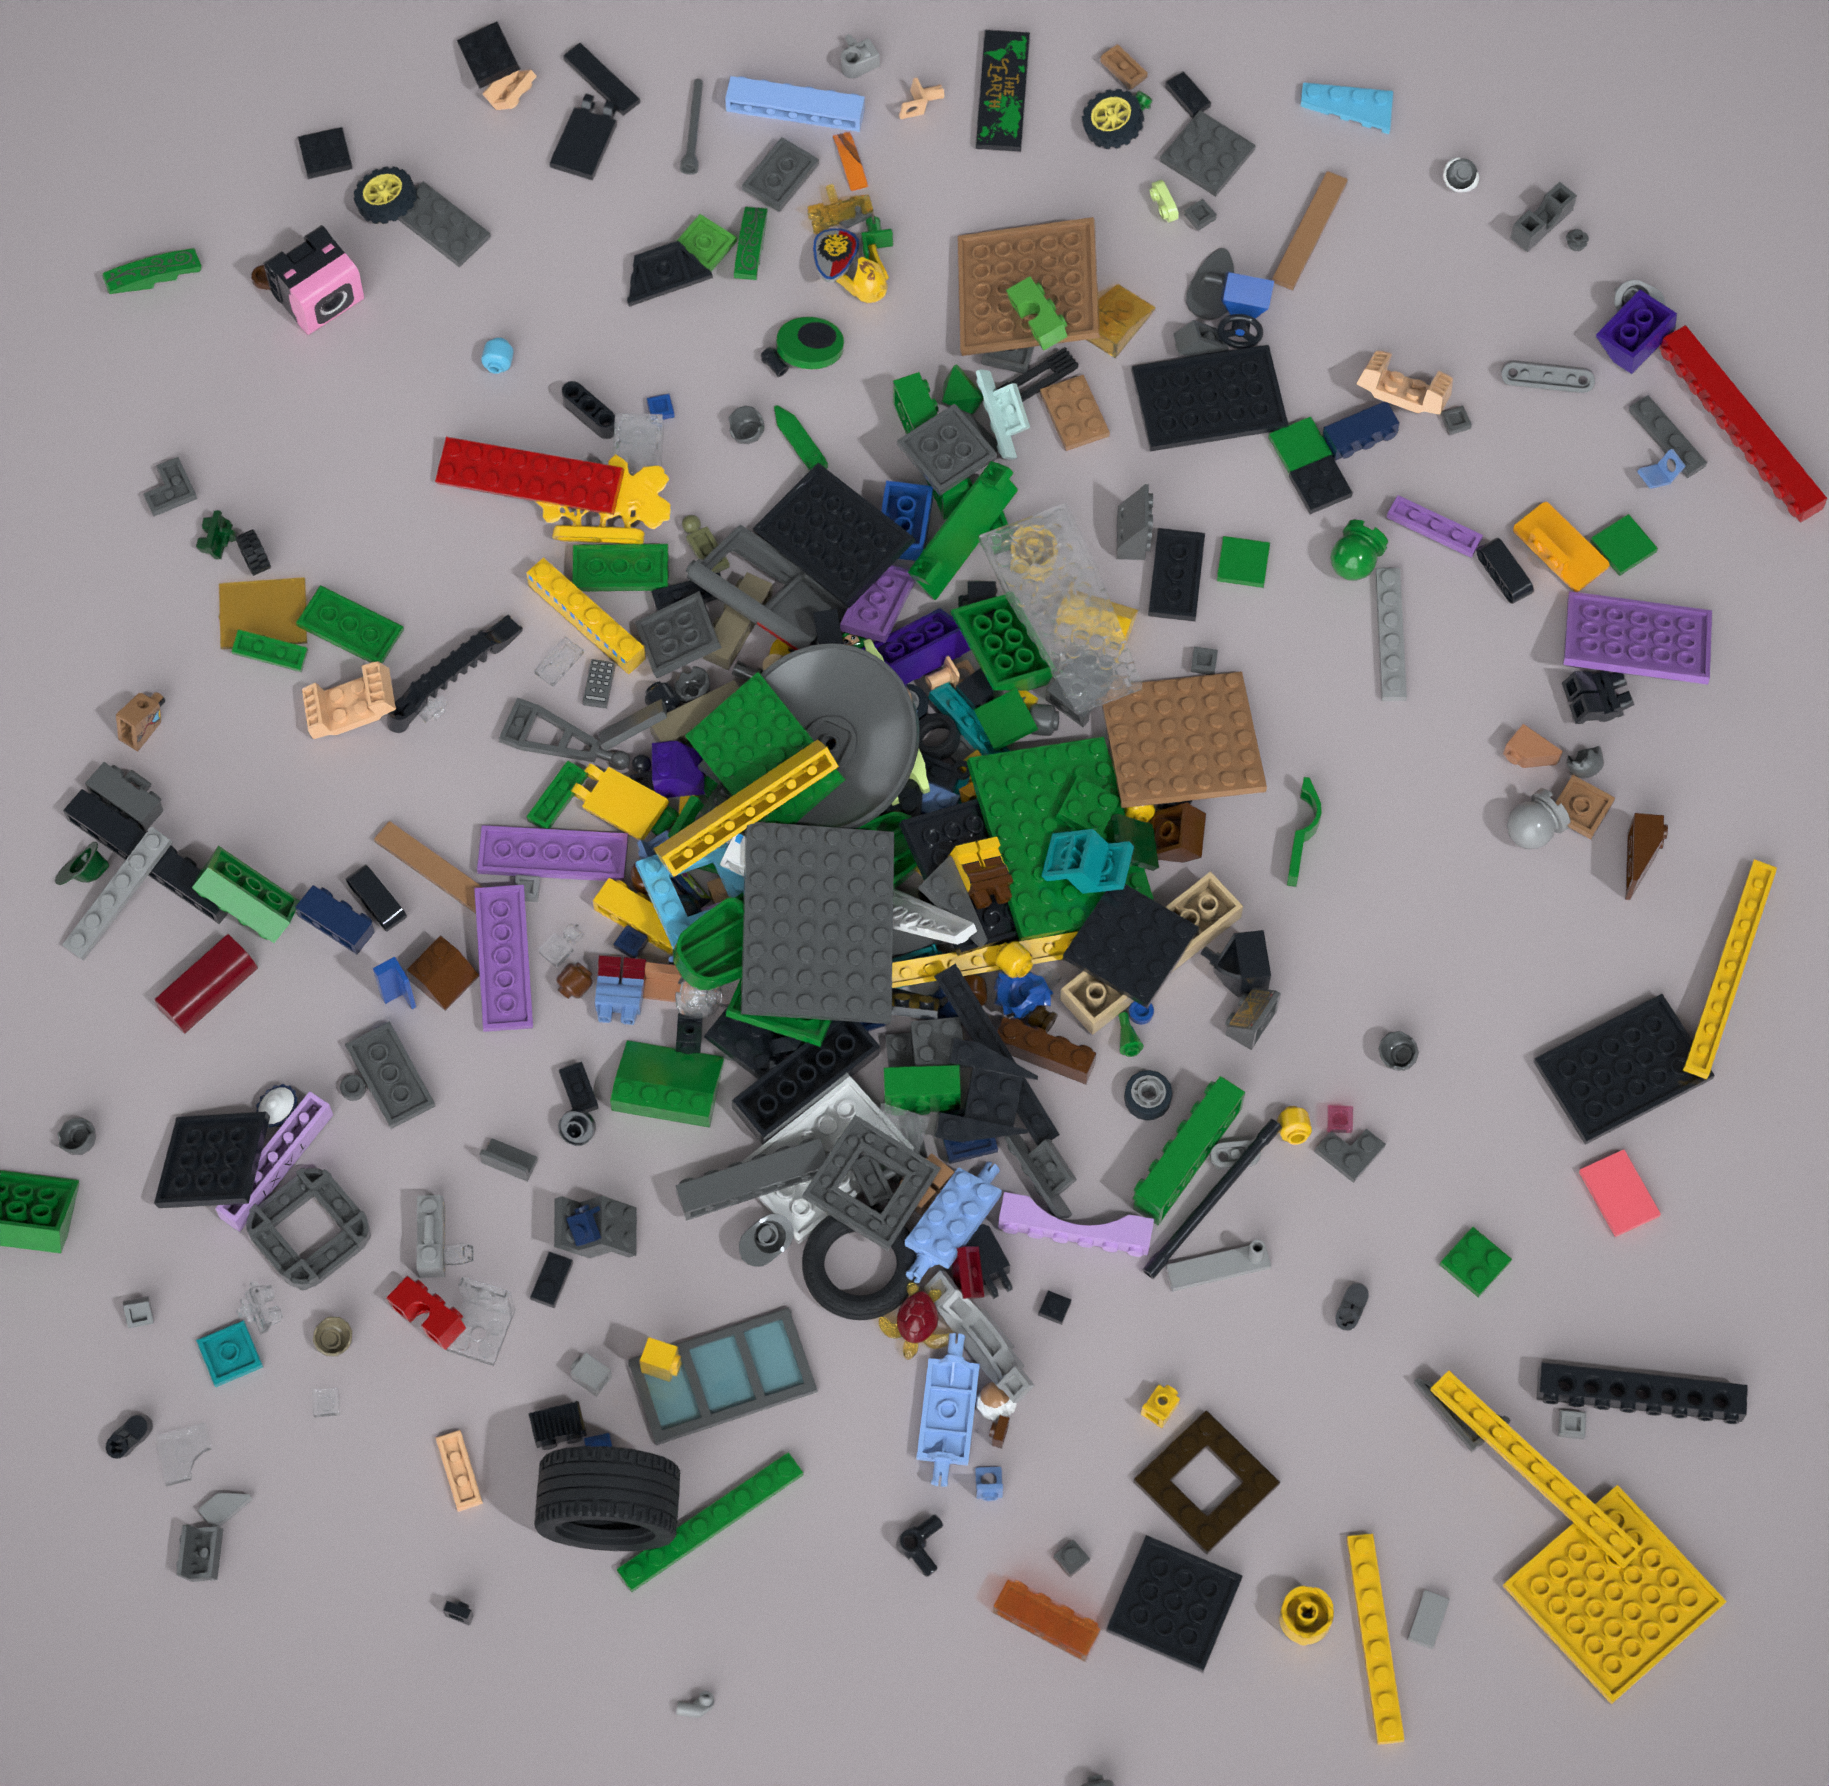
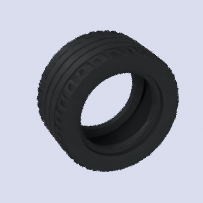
[534,1446,680,1551]

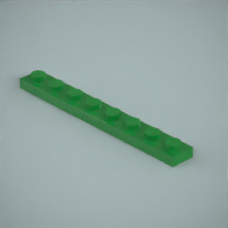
[617,1452,803,1592]

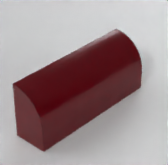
[154,934,258,1034]

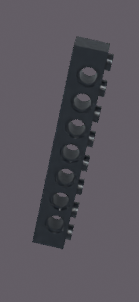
[1536,1362,1748,1424]

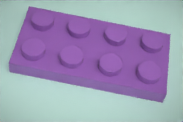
[840,565,915,643]

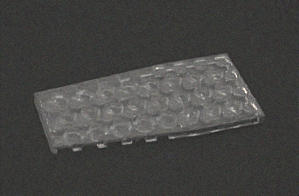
[979,503,1142,714]

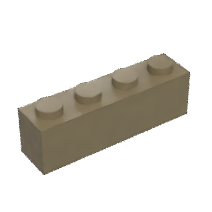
[703,572,773,671]
[650,680,739,745]

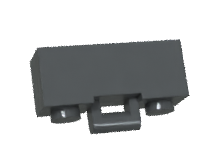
[85,762,163,832]

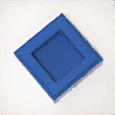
[647,394,675,422]

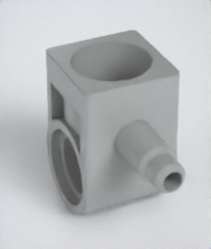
[841,35,879,79]

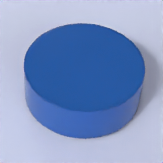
[1129,1001,1154,1025]

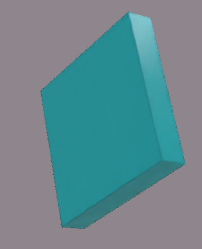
[196,1320,263,1388]

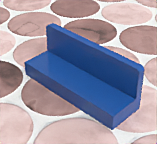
[373,956,416,1009]

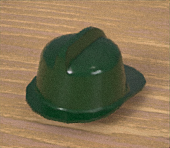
[55,842,109,885]

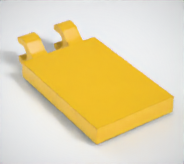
[571,763,669,841]

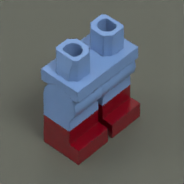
[595,955,647,1025]

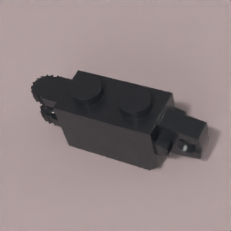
[965,1224,1013,1299]

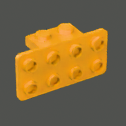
[1513,502,1609,592]

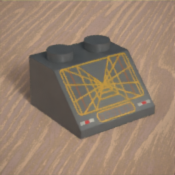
[1225,987,1281,1050]

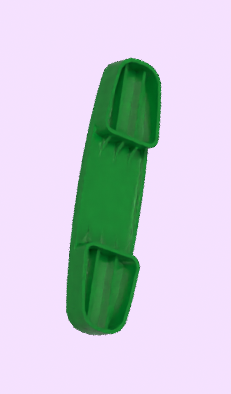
[673,812,918,990]

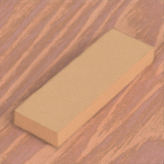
[436,1430,483,1512]

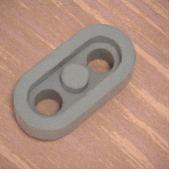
[1210,1140,1261,1169]

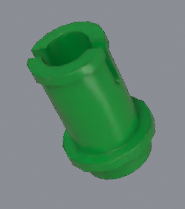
[651,806,679,836]

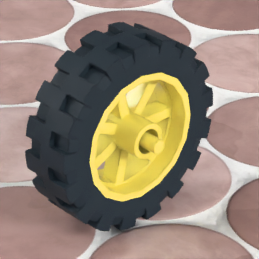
[1082,89,1145,149]
[354,166,417,224]

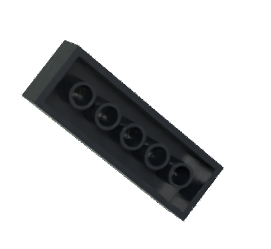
[732,1020,881,1145]

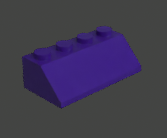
[862,608,971,684]

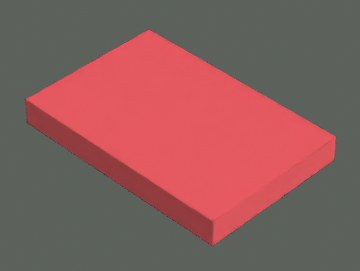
[1579,1149,1661,1237]

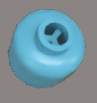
[481,338,514,374]

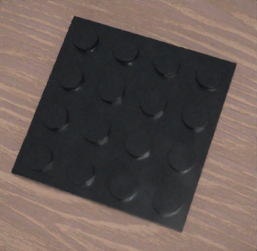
[1062,884,1200,1008]
[154,1111,270,1208]
[1106,1535,1243,1673]

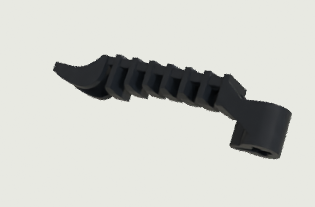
[387,614,523,733]

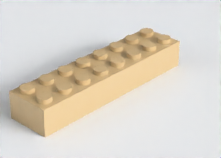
[1060,871,1243,1035]

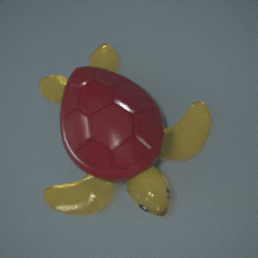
[879,1282,951,1360]

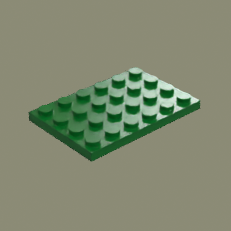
[685,672,846,825]

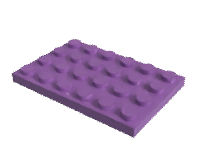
[1563,591,1712,685]

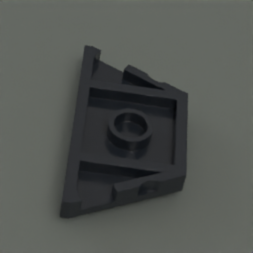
[627,241,713,307]

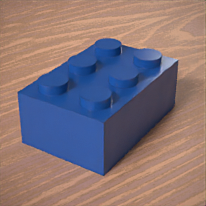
[881,480,933,561]

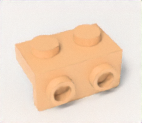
[483,70,536,110]

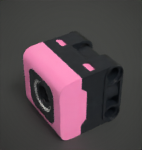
[264,225,364,335]

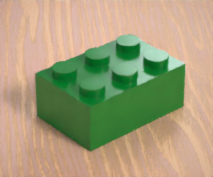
[884,1065,961,1116]

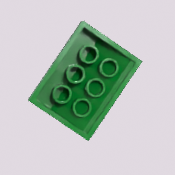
[950,592,1056,691]
[610,1040,725,1128]
[0,1170,79,1254]

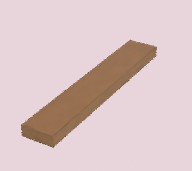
[1272,171,1348,291]
[374,821,482,914]

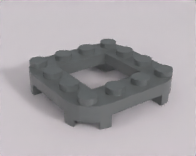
[246,1167,371,1290]

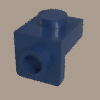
[566,1204,601,1246]

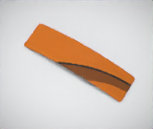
[833,132,868,191]

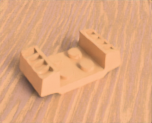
[1357,350,1453,415]
[302,661,396,739]

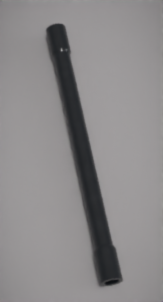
[1142,1118,1282,1279]

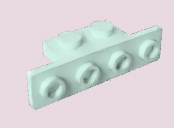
[976,369,1030,460]

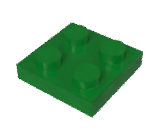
[1056,775,1120,836]
[1440,1227,1512,1298]

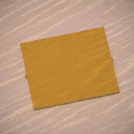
[218,577,307,650]

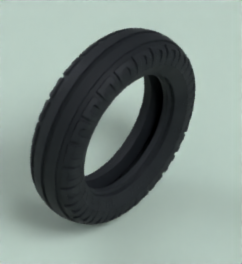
[802,1207,917,1320]

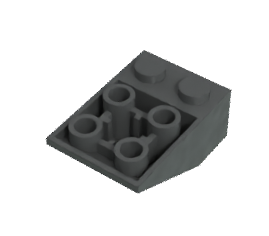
[1117,484,1153,560]

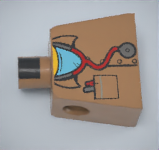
[116,692,166,752]

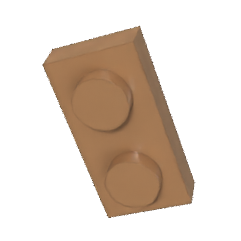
[1100,44,1148,90]

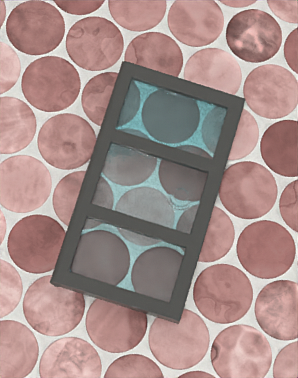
[628,1307,818,1446]

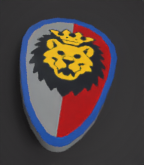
[813,228,859,282]

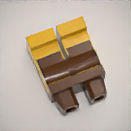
[948,837,1013,909]

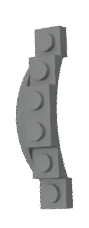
[924,1270,1035,1403]

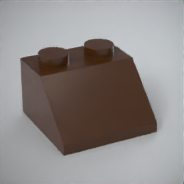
[1150,803,1206,863]
[407,935,479,1011]

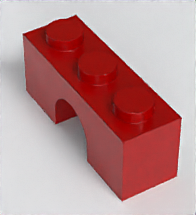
[386,1276,466,1350]

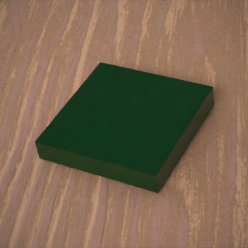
[1111,814,1159,871]

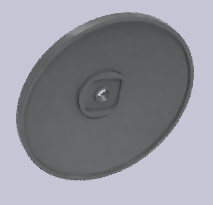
[761,643,920,829]

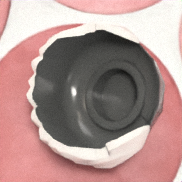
[1443,157,1479,193]

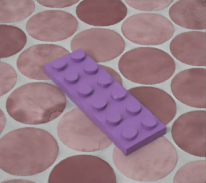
[477,825,628,882]
[475,885,533,1032]

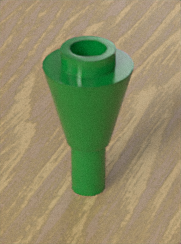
[1118,1012,1144,1057]

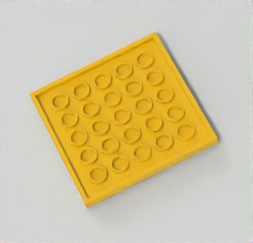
[1503,1485,1727,1705]

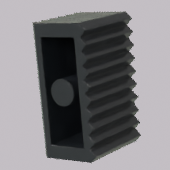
[528,1401,587,1450]

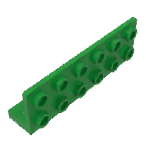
[907,461,1018,600]

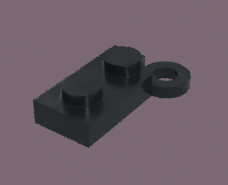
[921,753,970,793]

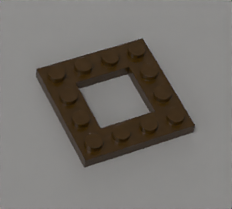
[1133,1410,1280,1555]

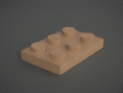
[1040,375,1110,451]

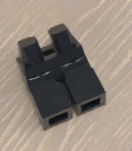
[1562,671,1635,724]

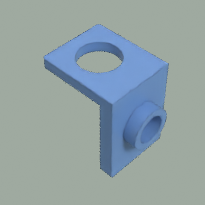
[1637,449,1685,489]
[976,1467,1003,1501]

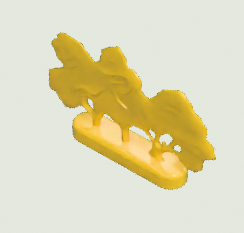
[535,454,670,544]

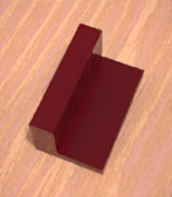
[952,1247,985,1299]

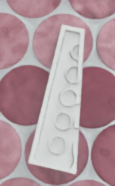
[893,889,977,945]

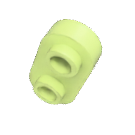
[1149,180,1179,222]

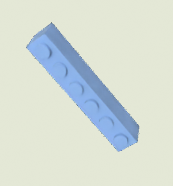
[725,76,865,132]

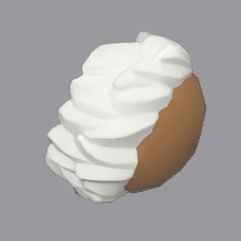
[976,1382,1017,1421]

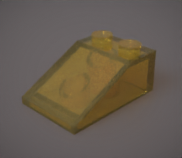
[1087,284,1156,359]

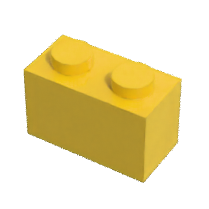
[640,1337,682,1382]

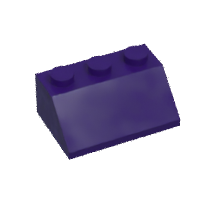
[1596,290,1677,374]

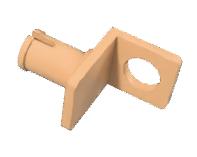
[899,77,944,119]
[925,656,975,690]

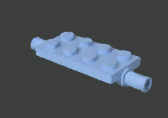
[905,1161,1002,1283]
[917,1333,980,1487]

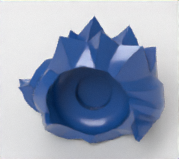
[994,971,1053,1019]

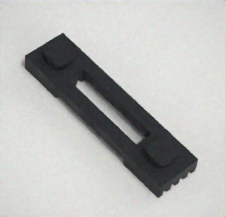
[996,347,1079,402]

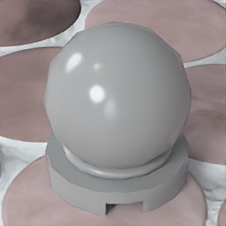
[1507,788,1571,849]

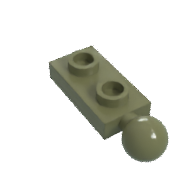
[682,515,730,573]

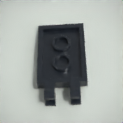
[550,94,617,181]

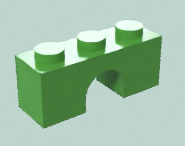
[1006,276,1068,351]

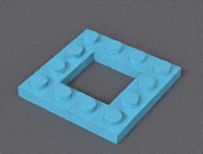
[636,842,744,950]

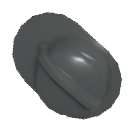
[739,1214,794,1267]

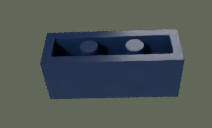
[1322,401,1400,461]
[295,885,375,955]

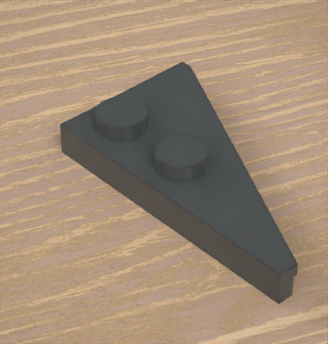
[918,856,988,948]
[1414,1377,1511,1452]

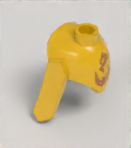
[836,244,889,303]

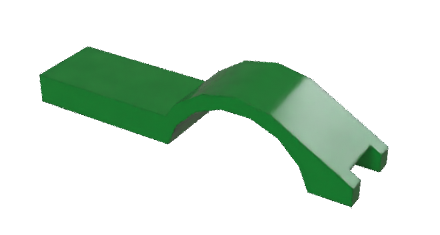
[1287,777,1322,887]

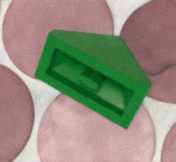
[942,365,984,414]

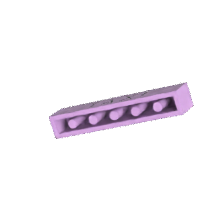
[215,1091,333,1232]

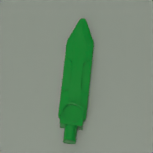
[774,405,828,470]

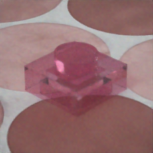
[1327,1105,1353,1133]

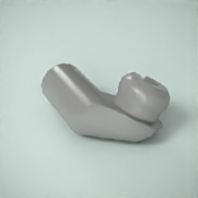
[676,1691,714,1718]

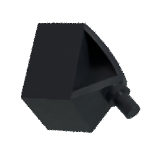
[1201,930,1271,997]

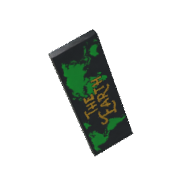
[976,30,1030,152]

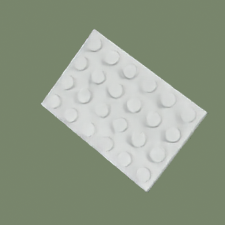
[742,1076,915,1244]

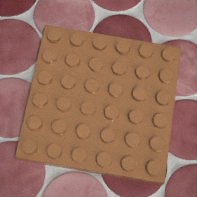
[958,217,1100,356]
[1101,672,1267,808]

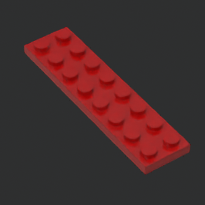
[435,437,625,515]

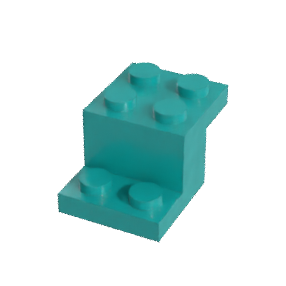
[1042,829,1134,894]

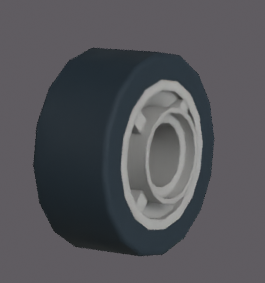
[1124,1070,1172,1121]

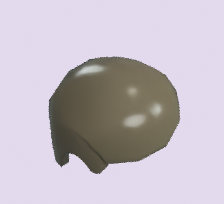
[313,1317,353,1356]

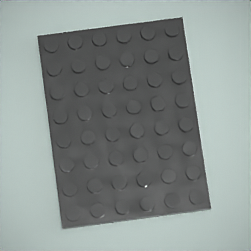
[741,822,894,1024]

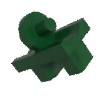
[196,510,238,559]

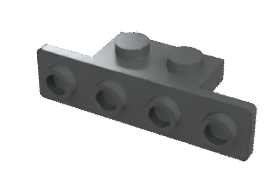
[1005,1134,1077,1219]

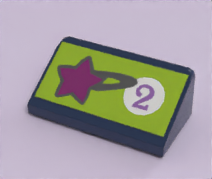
[670,872,711,908]

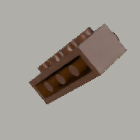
[997,1017,1096,1085]

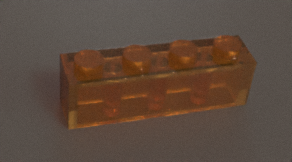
[993,1580,1101,1662]

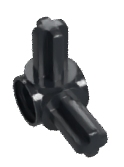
[896,1515,943,1577]

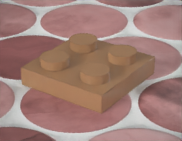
[1555,775,1615,839]

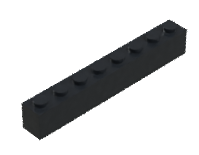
[63,789,228,924]

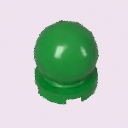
[1330,519,1388,581]

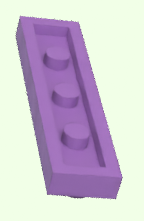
[1386,495,1483,558]

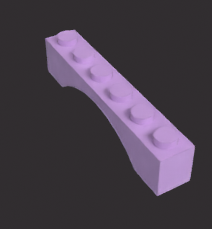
[998,1192,1154,1257]

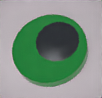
[776,317,844,369]

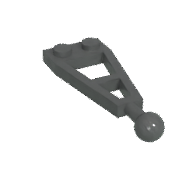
[499,697,630,770]

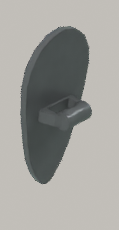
[1186,248,1234,320]

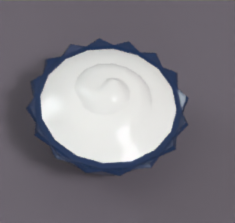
[256,1084,298,1128]

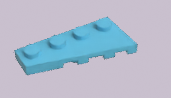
[1301,82,1393,134]

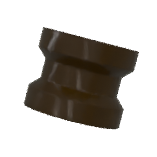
[1028,1005,1058,1033]

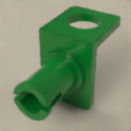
[861,216,893,259]

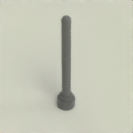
[680,79,703,175]

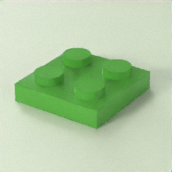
[677,214,737,272]

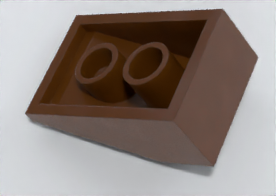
[1625,813,1668,900]

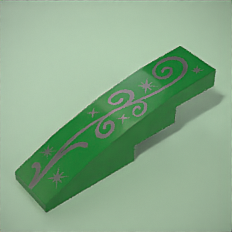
[734,206,768,280]
[102,248,202,294]

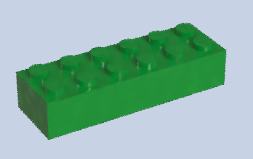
[893,372,972,520]
[1133,1076,1245,1226]

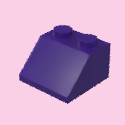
[652,741,705,798]

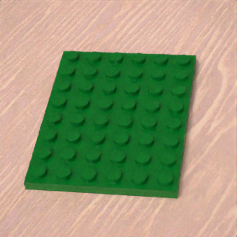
[967,737,1154,941]

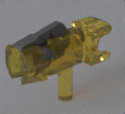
[807,184,874,234]

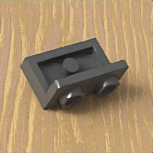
[177,1525,223,1582]

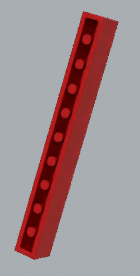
[1660,325,1827,523]

